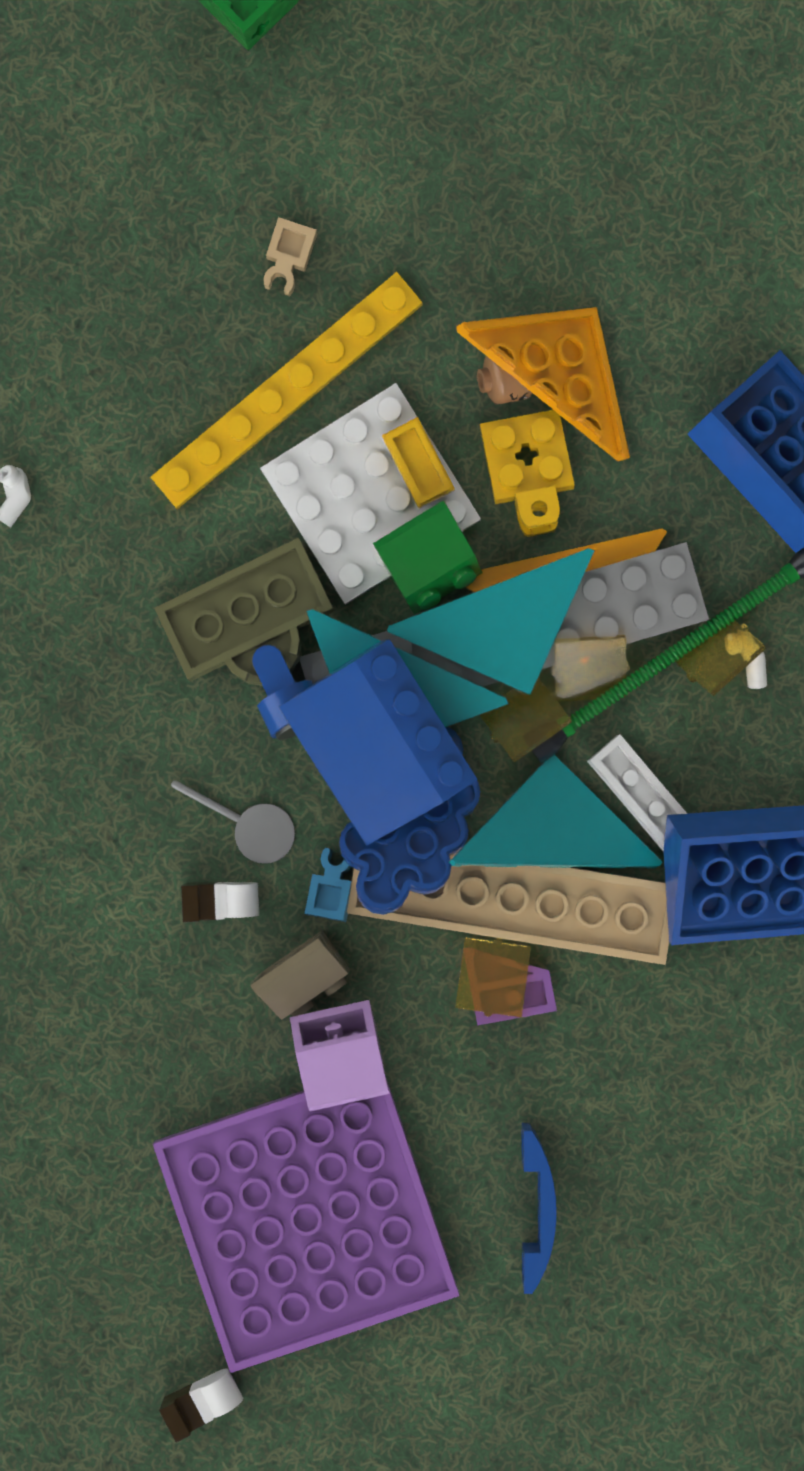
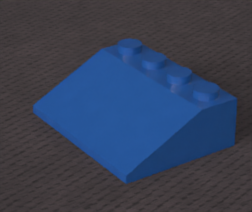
[688,350,804,553]
[278,639,478,845]
[663,805,804,945]

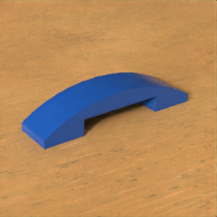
[522,1123,557,1294]

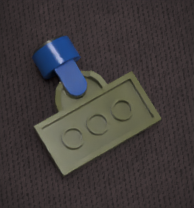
[154,538,335,740]

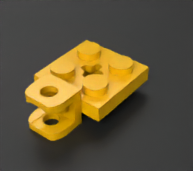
[480,410,575,537]

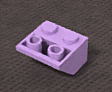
[290,1000,389,1111]

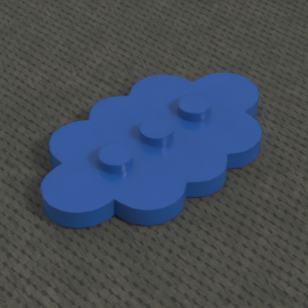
[339,727,480,915]

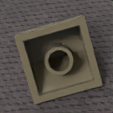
[250,930,350,1020]

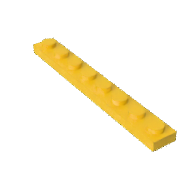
[150,272,422,510]

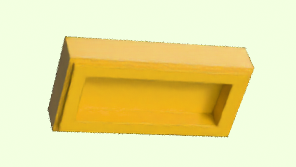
[382,417,455,509]

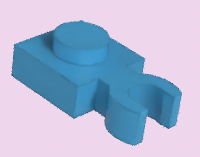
[304,848,352,922]

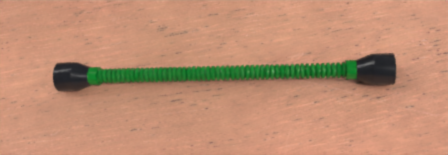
[523,548,804,764]

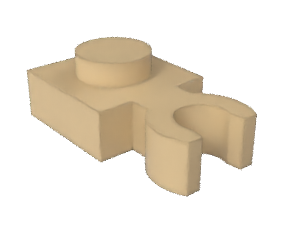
[264,217,317,296]

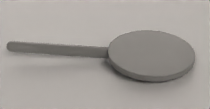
[171,781,295,863]

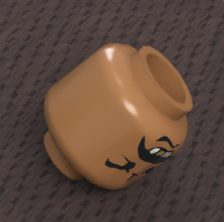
[477,356,532,404]

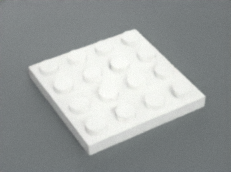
[260,383,481,605]

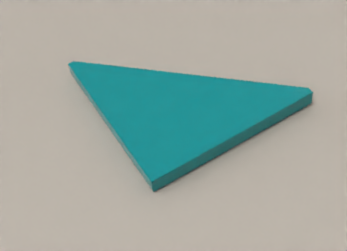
[387,548,594,695]
[306,609,508,727]
[449,755,663,869]

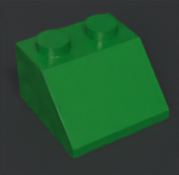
[373,500,483,615]

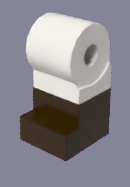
[181,882,259,922]
[159,1368,243,1443]

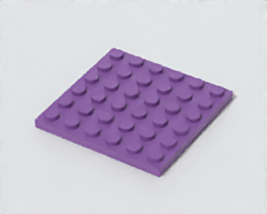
[153,1078,459,1373]

